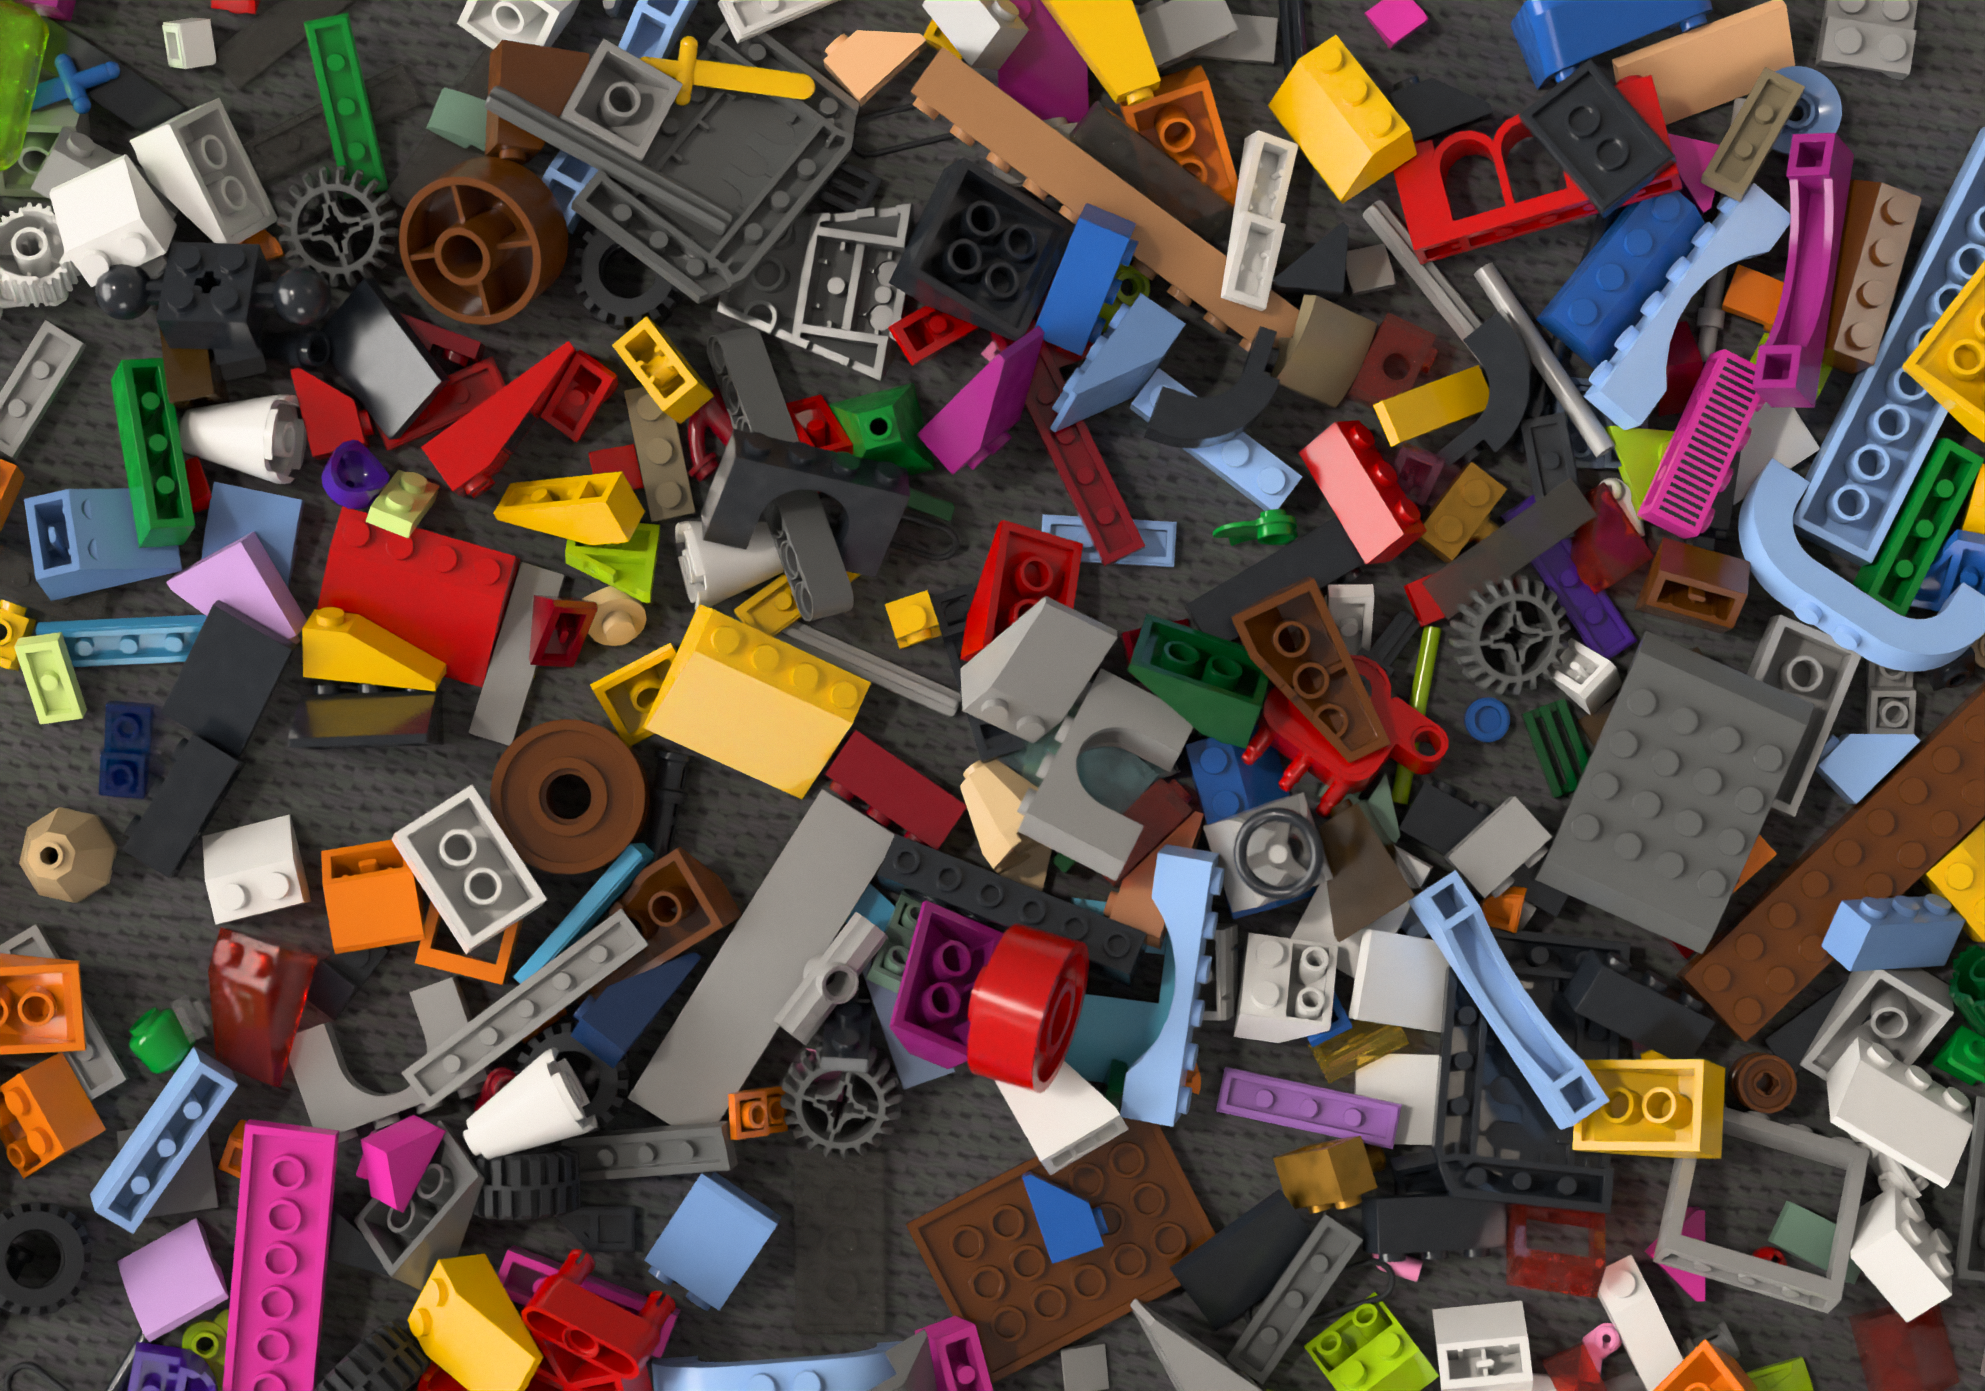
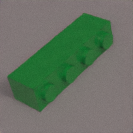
[111,358,195,548]
[1852,438,1984,617]

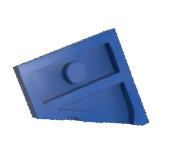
[1911,529,1985,611]

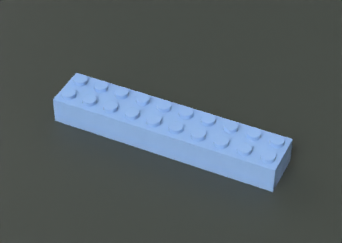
[1793,127,1985,567]

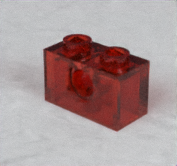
[1346,312,1439,412]

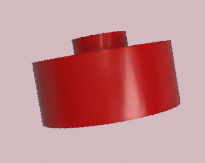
[967,923,1089,1093]

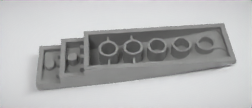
[628,789,895,1125]

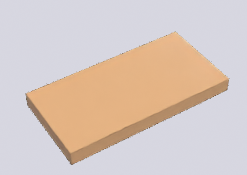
[1612,0,1795,125]

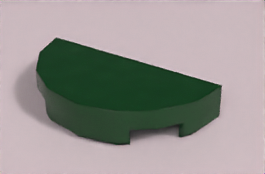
[906,487,955,521]

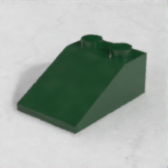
[1128,613,1269,749]

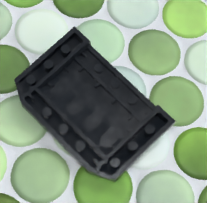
[1431,927,1631,1214]

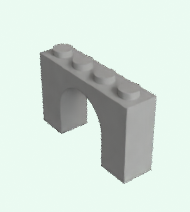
[1017,669,1193,881]
[282,976,491,1143]

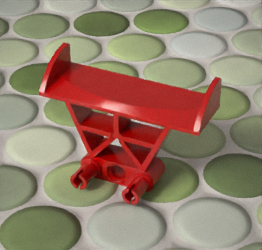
[417,1249,676,1391]

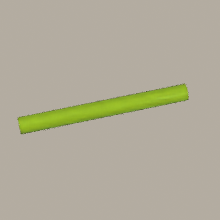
[1391,626,1442,805]

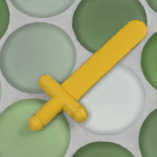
[639,36,815,106]

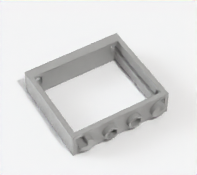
[1653,1103,1870,1314]

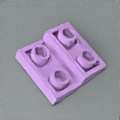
[117,1218,229,1342]

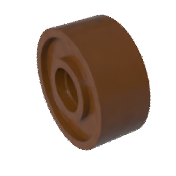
[399,157,568,325]
[490,719,650,874]

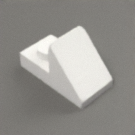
[1324,584,1374,655]

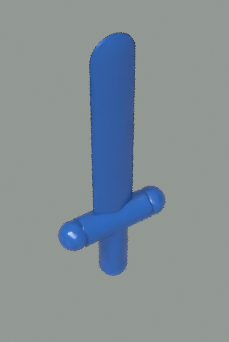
[0,54,120,122]

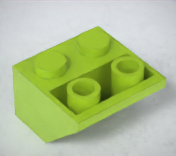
[1304,1292,1439,1391]

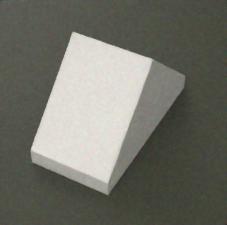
[1547,638,1622,716]

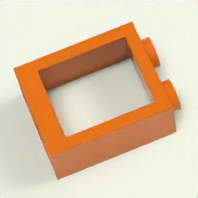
[415,901,524,985]

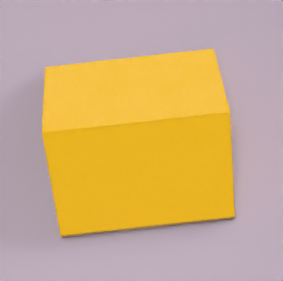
[590,643,678,746]

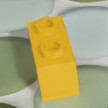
[612,316,714,424]

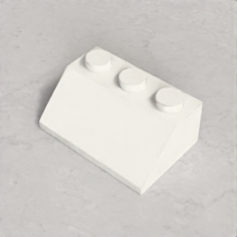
[1826,1037,1973,1189]

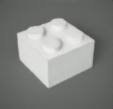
[1851,1185,1954,1322]

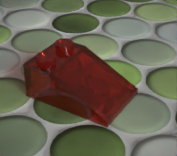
[208,927,318,1087]

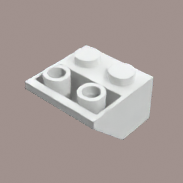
[1234,933,1338,1043]
[1432,1301,1533,1391]

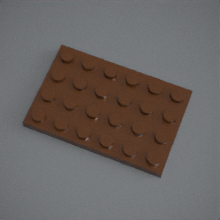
[906,1111,1216,1384]

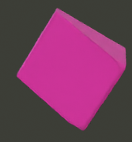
[1364,0,1429,50]

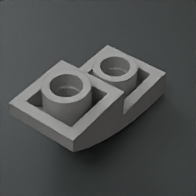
[1866,659,1917,734]

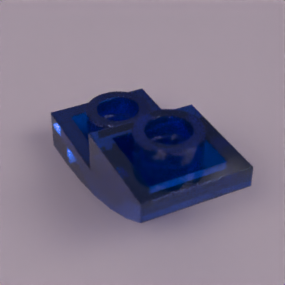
[99,700,154,799]

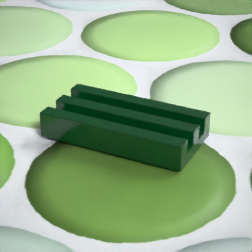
[1521,698,1588,798]

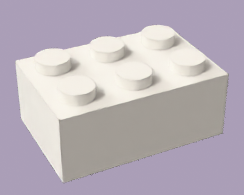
[392,785,547,954]

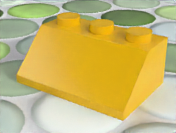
[1268,35,1417,204]

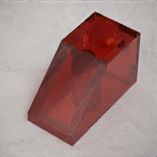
[1570,482,1654,595]

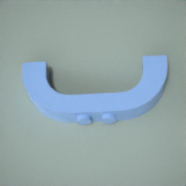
[1738,458,1985,672]
[652,1341,903,1391]

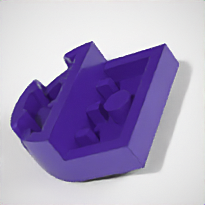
[128,1342,218,1391]

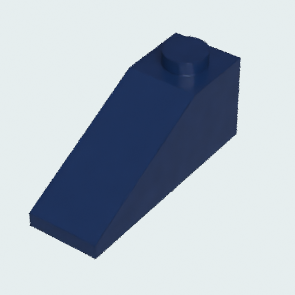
[570,952,702,1069]

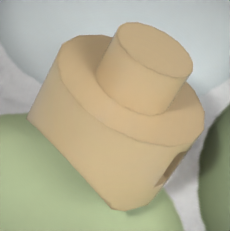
[582,586,647,646]

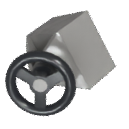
[1203,792,1333,913]

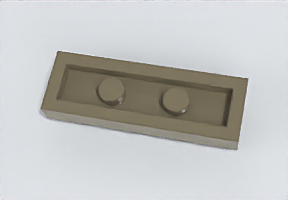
[1700,67,1805,202]
[624,387,696,523]

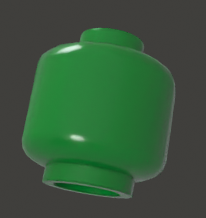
[129,1007,197,1074]

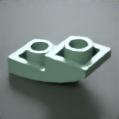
[426,88,487,151]
[866,894,922,994]
[1768,1201,1861,1285]

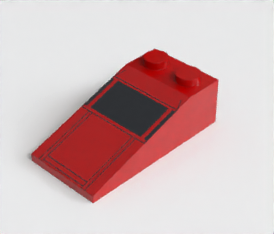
[421,341,578,499]

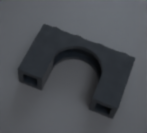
[701,429,910,577]

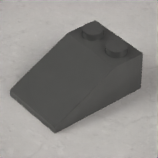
[354,1120,485,1290]

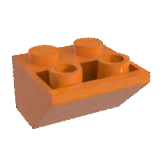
[321,840,425,954]
[0,1052,106,1179]

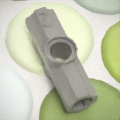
[773,912,888,1045]

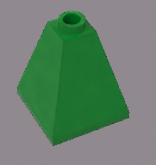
[827,383,936,476]

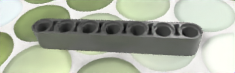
[707,326,854,621]

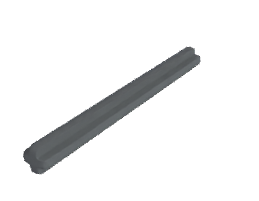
[485,86,733,235]

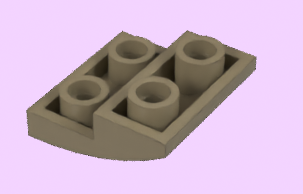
[1270,295,1377,408]

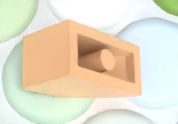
[823,30,927,107]

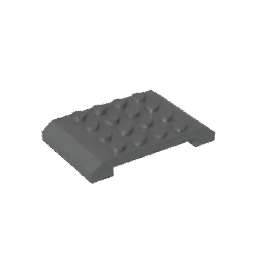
[1534,631,1814,954]

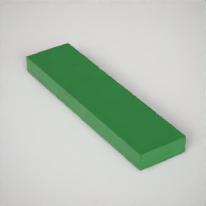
[304,12,389,199]

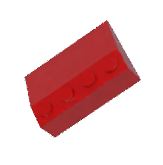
[317,506,521,688]

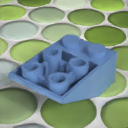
[1050,293,1186,432]
[24,488,183,601]

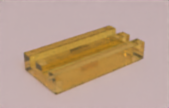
[1308,1020,1409,1084]

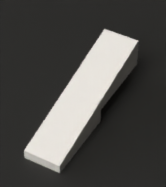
[1221,130,1299,311]

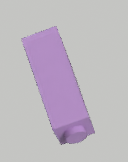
[166,531,307,644]

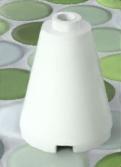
[177,394,307,484]
[675,521,784,610]
[463,1048,597,1160]

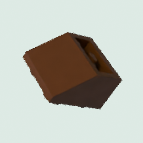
[1635,537,1750,634]

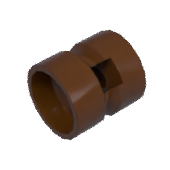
[1728,1051,1797,1113]

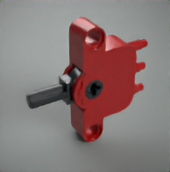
[1241,610,1449,818]

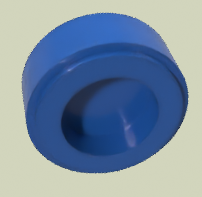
[1464,697,1510,742]

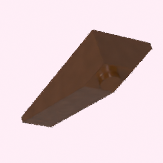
[1231,576,1391,763]
[576,847,742,1006]

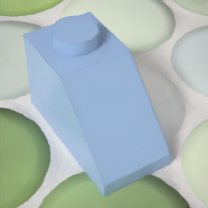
[1815,734,1920,804]

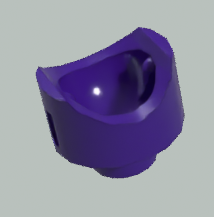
[321,440,390,510]

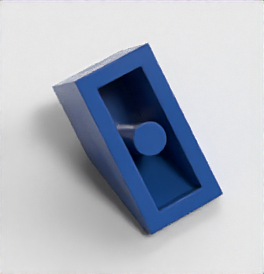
[1022,1171,1109,1264]

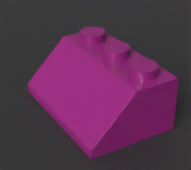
[889,900,1004,1069]

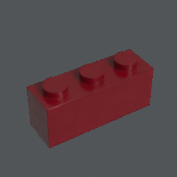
[825,730,967,850]

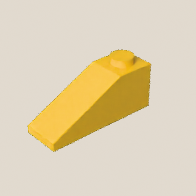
[493,471,645,546]
[302,607,446,691]

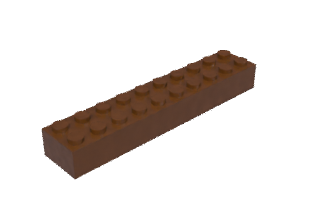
[1675,681,1985,1043]

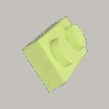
[366,469,440,538]
[14,632,87,724]

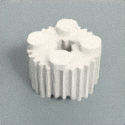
[0,202,81,307]

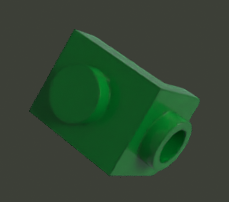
[1932,1025,1985,1086]

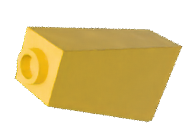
[1041,0,1161,106]

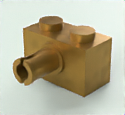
[1416,462,1521,565]
[1273,1135,1386,1214]

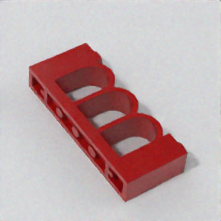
[1393,75,1683,265]

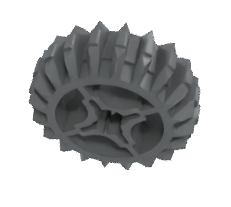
[277,165,400,287]
[1448,574,1571,695]
[780,1041,903,1160]

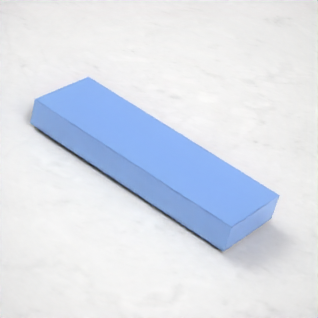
[1041,514,1177,568]

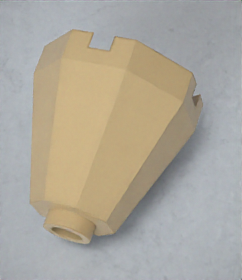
[960,759,1046,875]
[19,807,118,903]

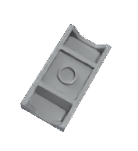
[1815,0,1918,80]

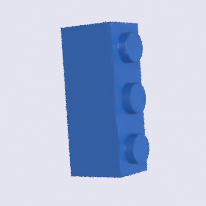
[1034,202,1139,356]

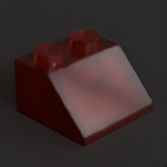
[1848,1303,1959,1391]

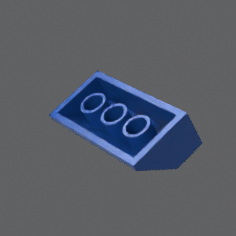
[1536,190,1705,370]
[1183,725,1316,919]

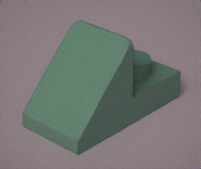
[1316,773,1400,843]

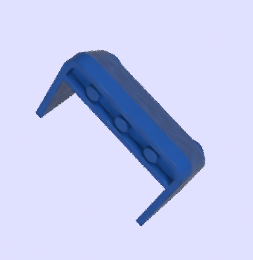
[1510,0,1713,90]

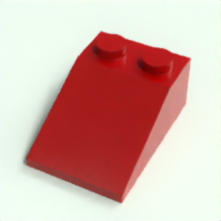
[960,520,1083,662]

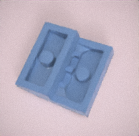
[201,482,305,589]

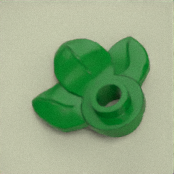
[1213,509,1298,546]

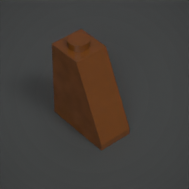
[485,39,589,165]

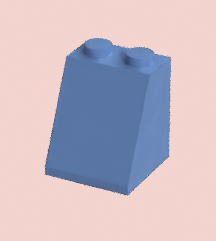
[644,1171,782,1311]

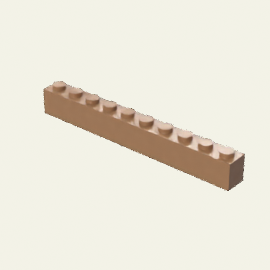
[910,47,1300,352]

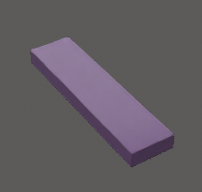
[1216,1067,1402,1149]

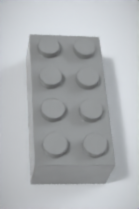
[1747,615,1861,817]

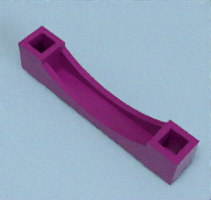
[1752,133,1854,408]

